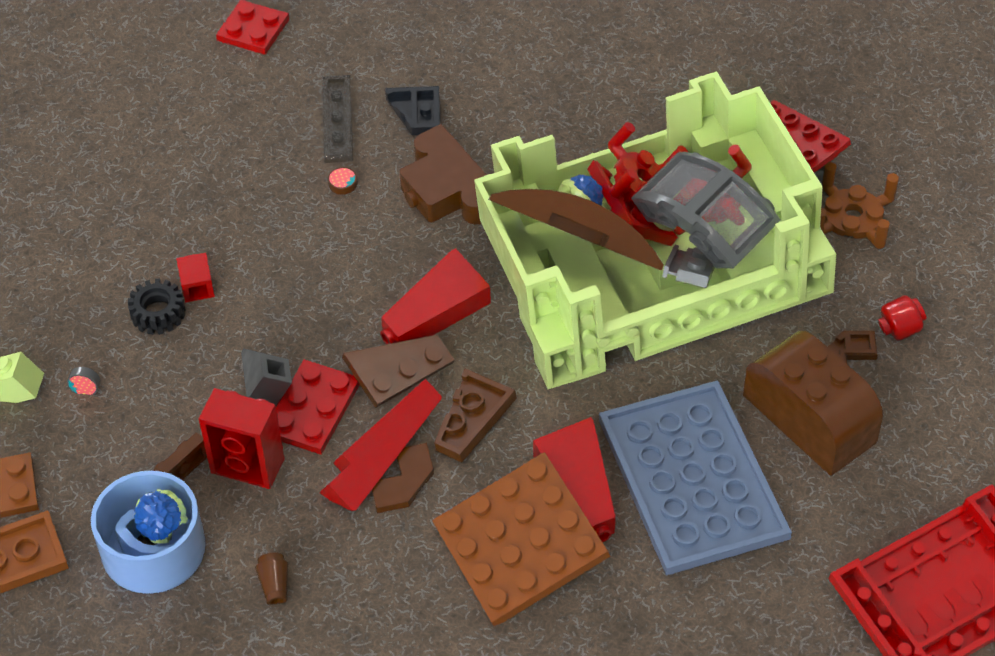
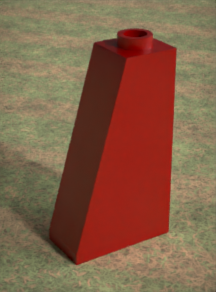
[380,248,491,345]
[533,417,616,542]

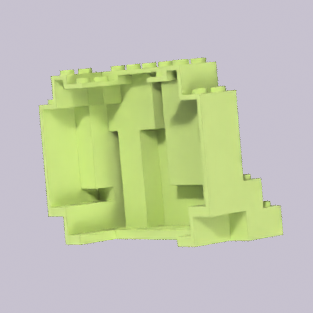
[474,71,836,389]

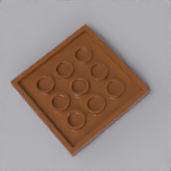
[432,452,611,626]

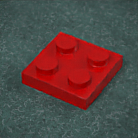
[216,0,290,55]

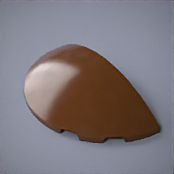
[488,189,664,271]

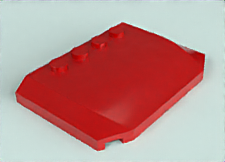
[828,484,995,656]

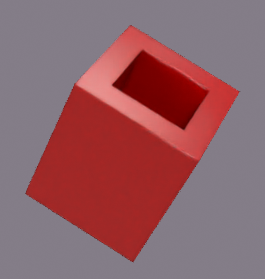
[176,253,215,303]

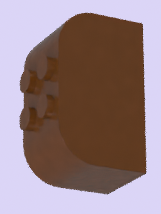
[743,331,883,476]

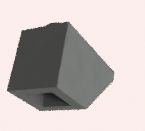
[241,349,292,406]

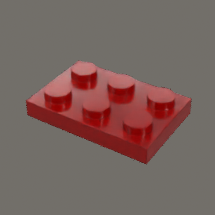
[276,360,360,455]

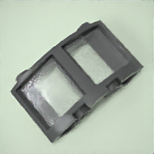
[631,152,781,269]

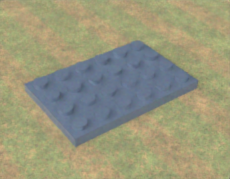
[599,380,792,576]

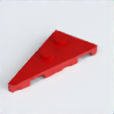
[587,160,678,246]

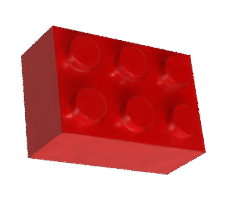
[199,388,285,489]

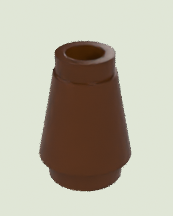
[255,553,288,605]

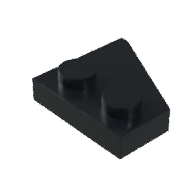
[385,86,440,136]

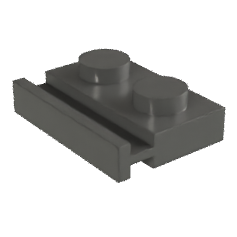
[662,244,715,288]

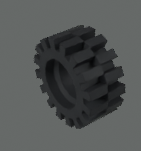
[128,279,185,335]

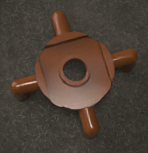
[820,162,899,249]

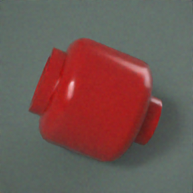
[878,295,927,340]

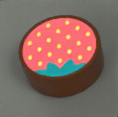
[328,167,357,195]

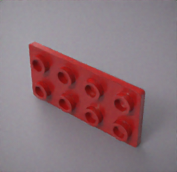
[770,100,851,173]

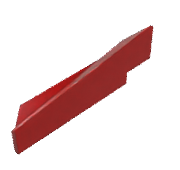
[319,379,442,511]

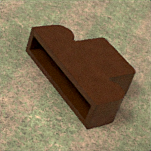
[399,124,487,224]

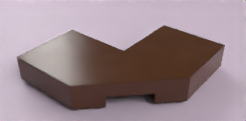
[828,331,878,364]
[372,443,434,513]

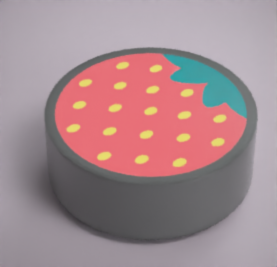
[67,367,101,395]

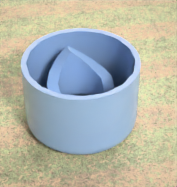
[91,471,205,594]

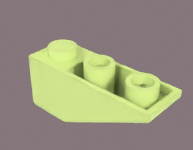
[0,352,44,403]

